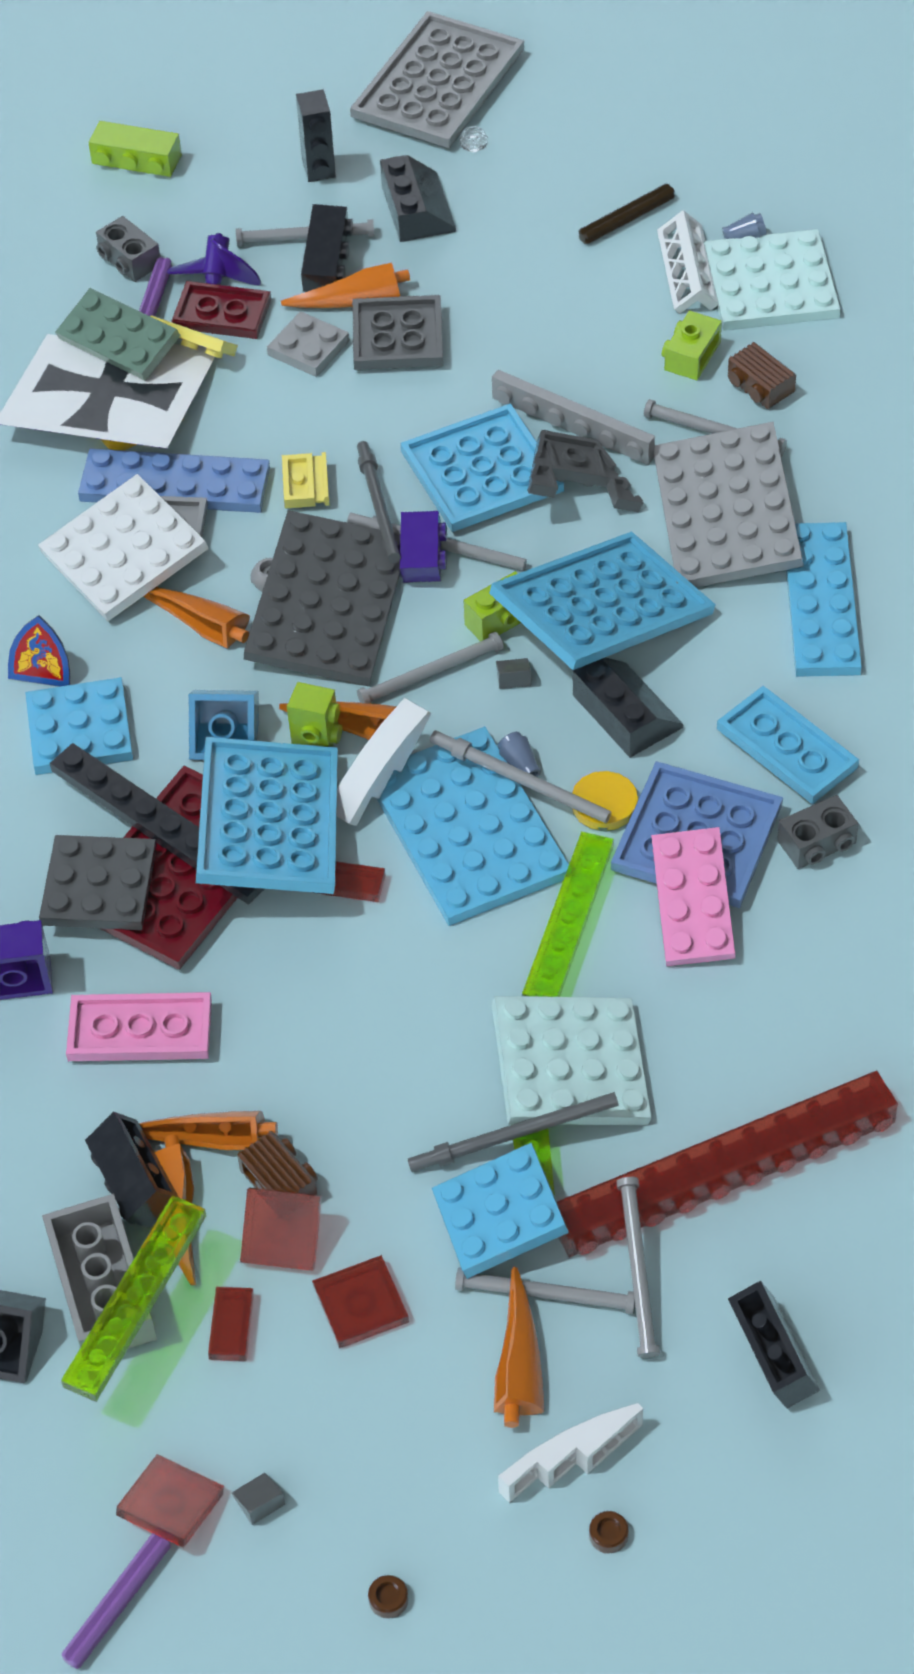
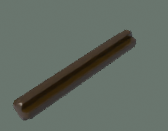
[578,183,675,244]

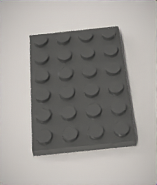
[243,510,401,687]

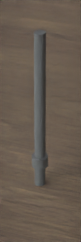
[357,441,401,563]
[408,1092,619,1172]

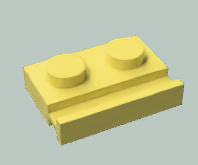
[282,452,329,509]

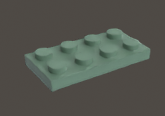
[55,288,180,381]

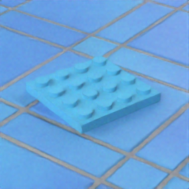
[400,403,564,532]

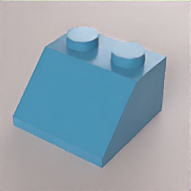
[188,690,259,760]

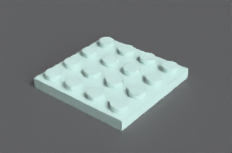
[704,229,840,330]
[492,996,651,1125]

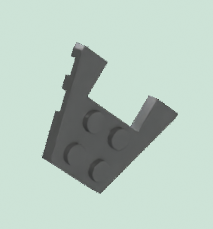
[527,430,643,512]

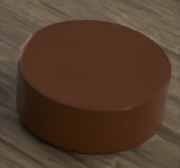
[589,1511,628,1553]
[368,1575,408,1618]

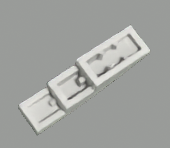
[336,698,432,826]
[498,1403,643,1503]

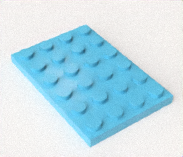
[489,531,716,670]
[376,726,572,926]
[196,737,338,894]

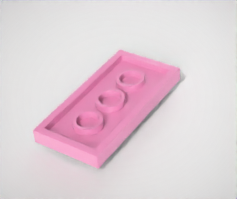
[651,827,736,967]
[66,992,212,1062]

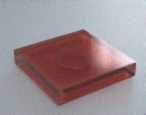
[240,1187,322,1271]
[312,1255,409,1349]
[116,1454,224,1548]

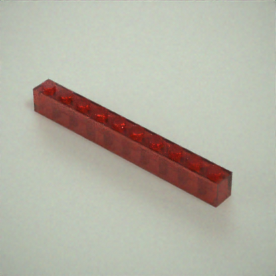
[556,1070,898,1258]

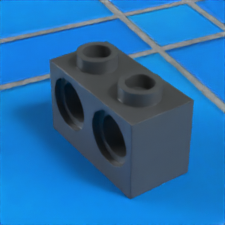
[96,216,160,282]
[777,795,859,869]

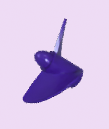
[167,233,261,286]

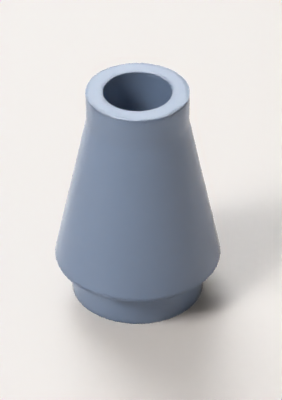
[722,212,767,239]
[498,731,541,777]

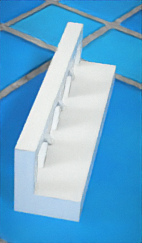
[657,210,718,314]

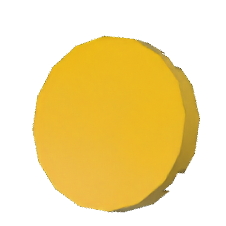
[572,771,638,830]

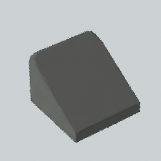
[496,658,531,689]
[232,1473,285,1525]

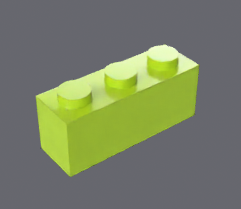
[88,120,182,177]

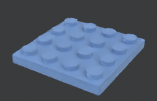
[611,761,783,908]

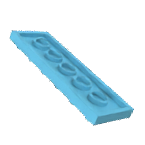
[786,522,861,677]

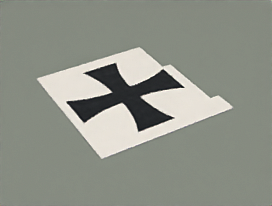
[0,334,215,449]

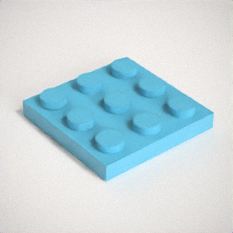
[25,677,133,775]
[432,1143,569,1279]

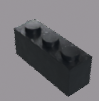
[296,89,336,182]
[301,204,353,292]
[85,1111,179,1228]
[728,1280,820,1409]

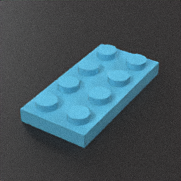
[717,685,859,804]

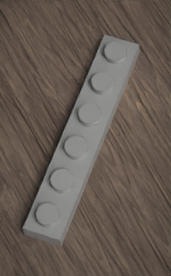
[492,370,655,465]

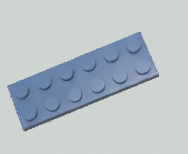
[78,449,270,513]

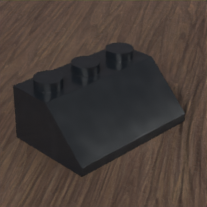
[380,155,456,242]
[573,657,683,758]
[0,1290,46,1383]

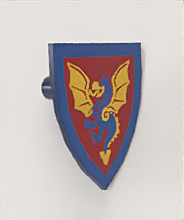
[8,615,70,686]

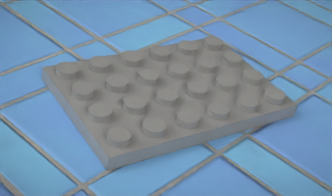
[350,11,524,148]
[653,422,803,587]

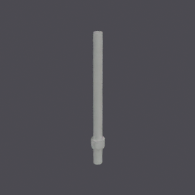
[347,512,527,571]
[430,730,612,824]

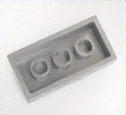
[42,1194,157,1362]

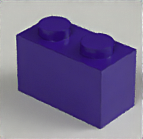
[400,511,447,583]

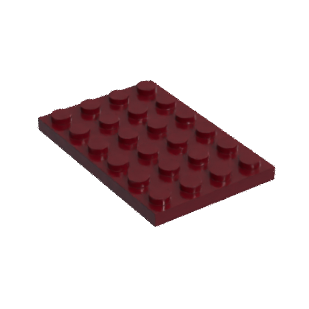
[99,765,237,970]

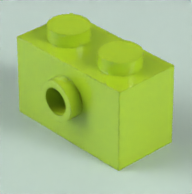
[662,310,722,381]
[463,571,521,641]
[287,682,342,747]

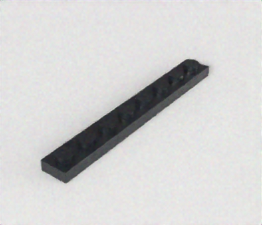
[50,743,265,905]

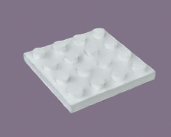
[38,474,209,621]

